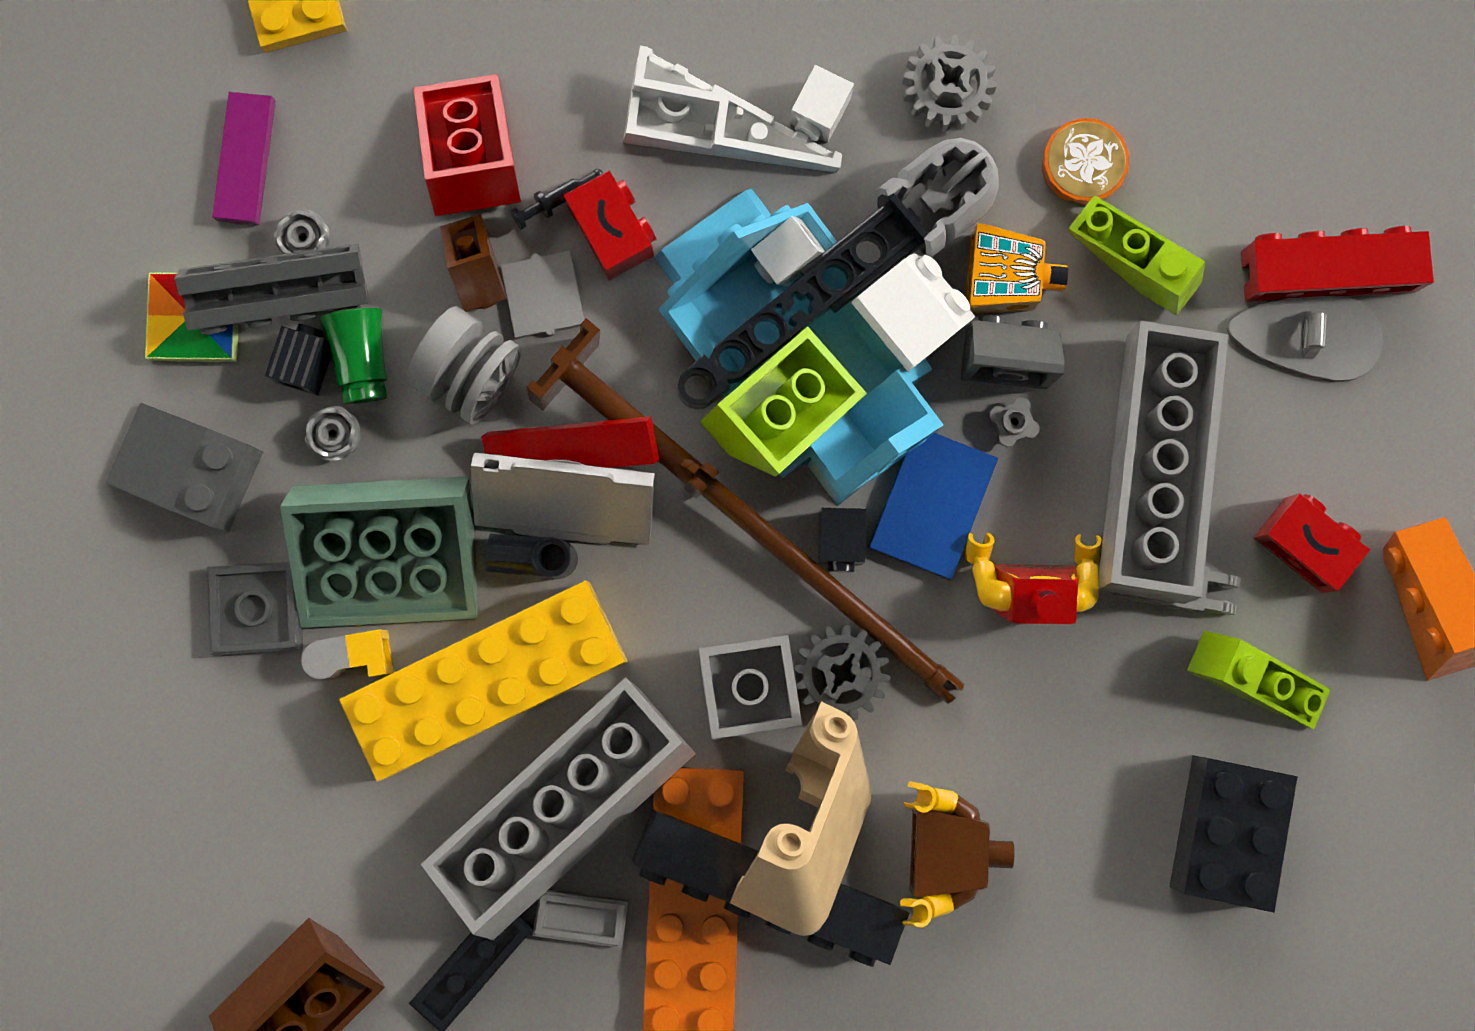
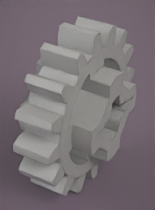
[902,34,997,132]

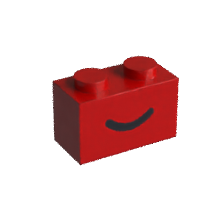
[564,170,657,281]
[1253,493,1370,593]

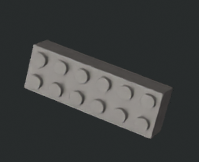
[1099,321,1229,604]
[420,677,696,940]

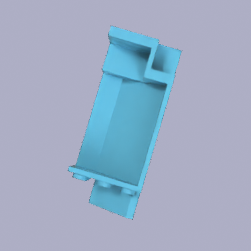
[654,188,943,506]

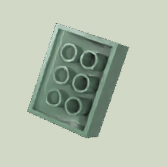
[280,476,478,628]

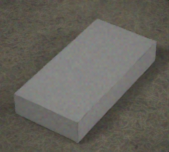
[533,889,629,948]

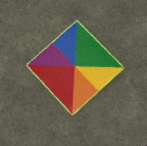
[145,273,239,362]

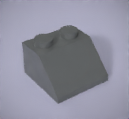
[960,315,1065,389]

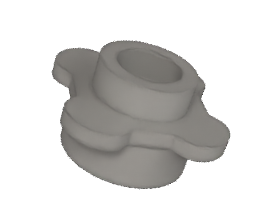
[989,397,1040,447]

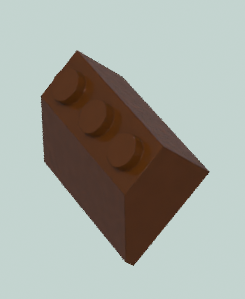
[209,918,385,1031]

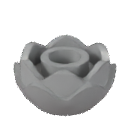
[274,210,330,254]
[305,406,360,461]

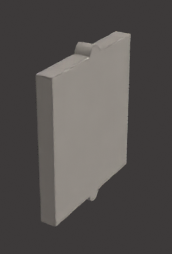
[501,251,585,339]

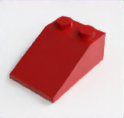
[413,74,521,216]

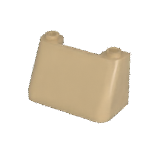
[730,702,872,936]

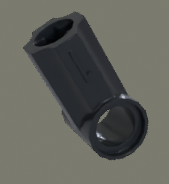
[485,534,578,579]

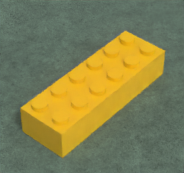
[339,580,628,782]

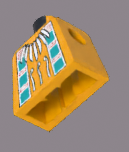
[965,223,1068,315]

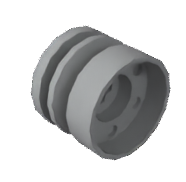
[406,306,522,425]

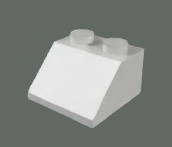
[851,249,975,372]

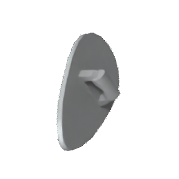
[1227,296,1384,382]

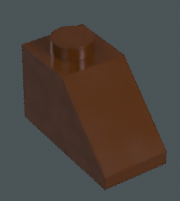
[440,214,507,312]

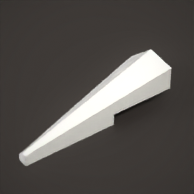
[623,45,842,173]

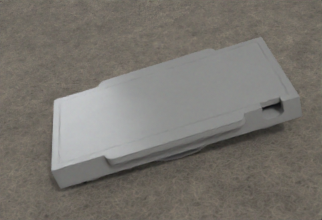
[471,453,655,545]

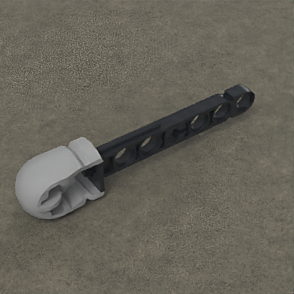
[677,138,999,409]

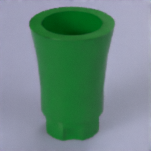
[320,308,387,404]

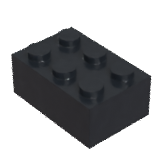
[1169,755,1298,913]

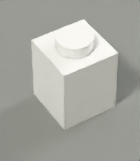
[790,65,854,143]
[751,216,825,286]

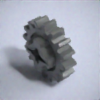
[793,625,891,721]

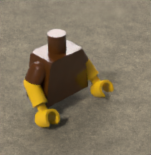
[900,781,1015,927]

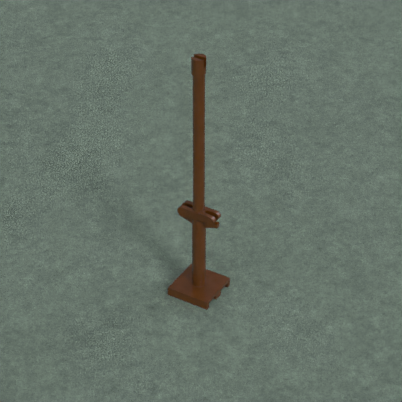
[527,318,965,704]

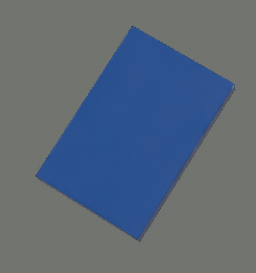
[869,433,998,580]

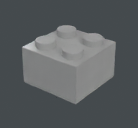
[698,635,802,739]

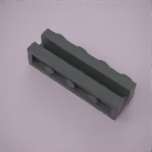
[175,243,368,334]

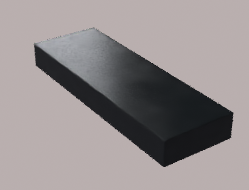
[409,915,534,1031]

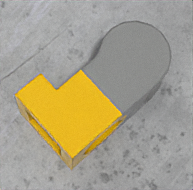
[301,629,394,679]

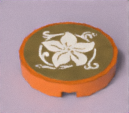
[1042,118,1129,205]

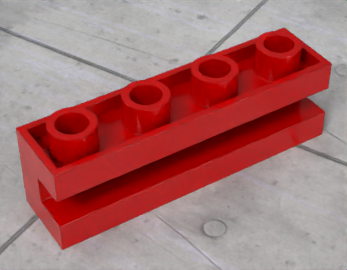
[1241,226,1434,302]

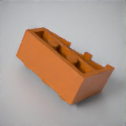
[1383,517,1475,681]

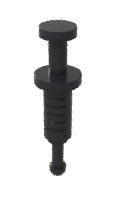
[510,169,603,230]

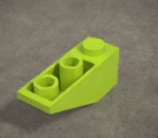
[1068,195,1205,316]
[1187,630,1331,730]

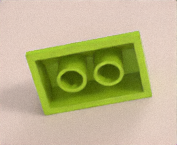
[700,326,867,477]

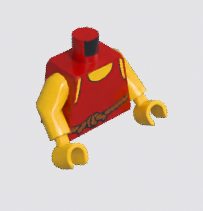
[964,533,1102,624]

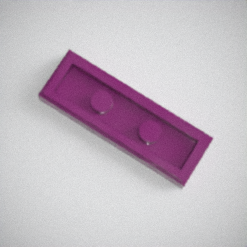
[212,92,276,225]

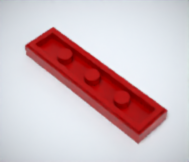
[481,416,659,468]

